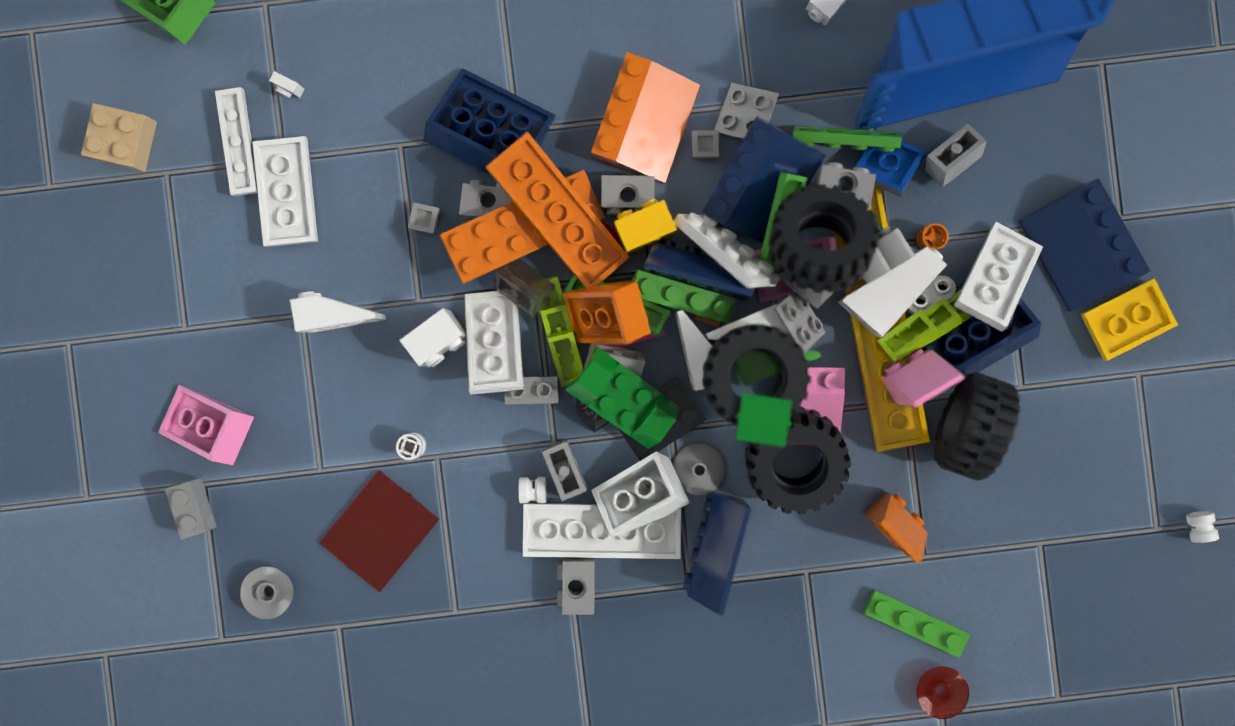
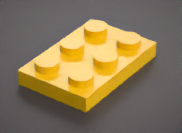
[1080,278,1178,361]

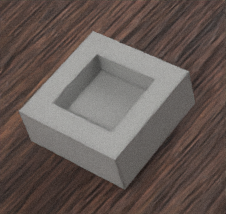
[692,130,719,159]
[408,202,440,235]

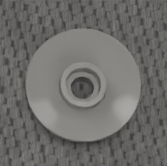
[673,443,725,495]
[240,566,293,619]

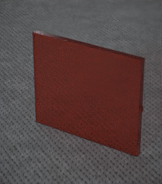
[320,470,440,592]

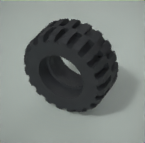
[768,184,880,293]
[702,324,811,426]
[934,372,1020,481]
[745,407,851,514]

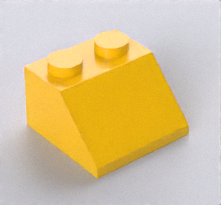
[614,199,677,254]

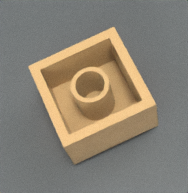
[81,103,157,172]

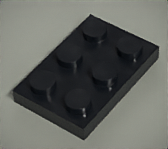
[618,376,706,461]

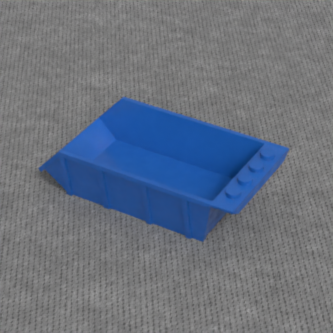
[856,0,1115,130]

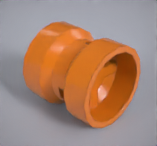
[916,223,949,250]

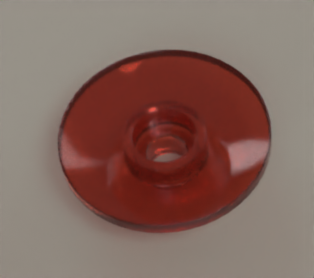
[916,666,969,719]

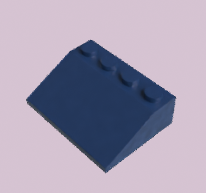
[424,68,556,175]
[702,116,826,243]
[1019,178,1151,311]
[644,239,754,302]
[906,282,1041,390]
[683,491,752,616]

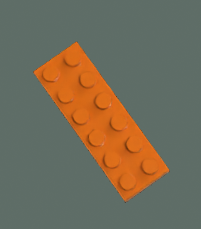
[485,132,629,288]
[439,170,605,284]

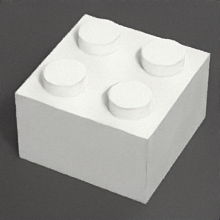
[400,308,467,368]

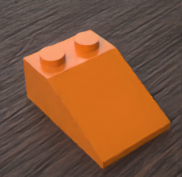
[562,281,651,344]
[863,492,928,564]

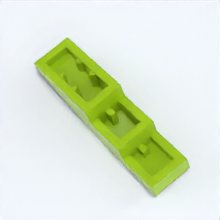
[532,275,584,387]
[877,289,972,362]

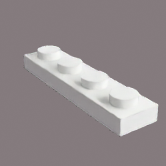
[215,87,258,196]

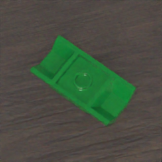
[565,346,679,449]

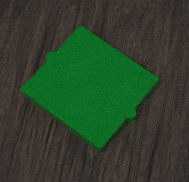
[736,393,792,447]

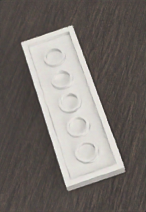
[523,503,681,559]

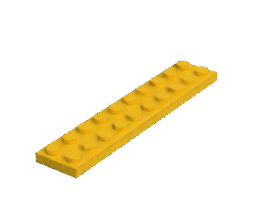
[833,186,930,452]

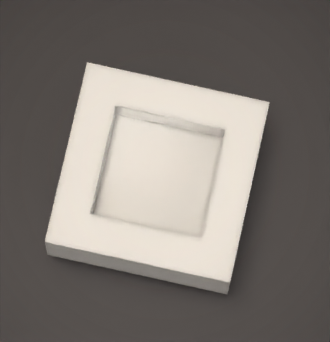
[269,71,304,98]

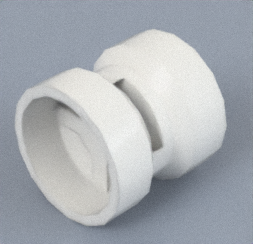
[396,432,426,460]
[519,477,547,503]
[1186,511,1219,543]

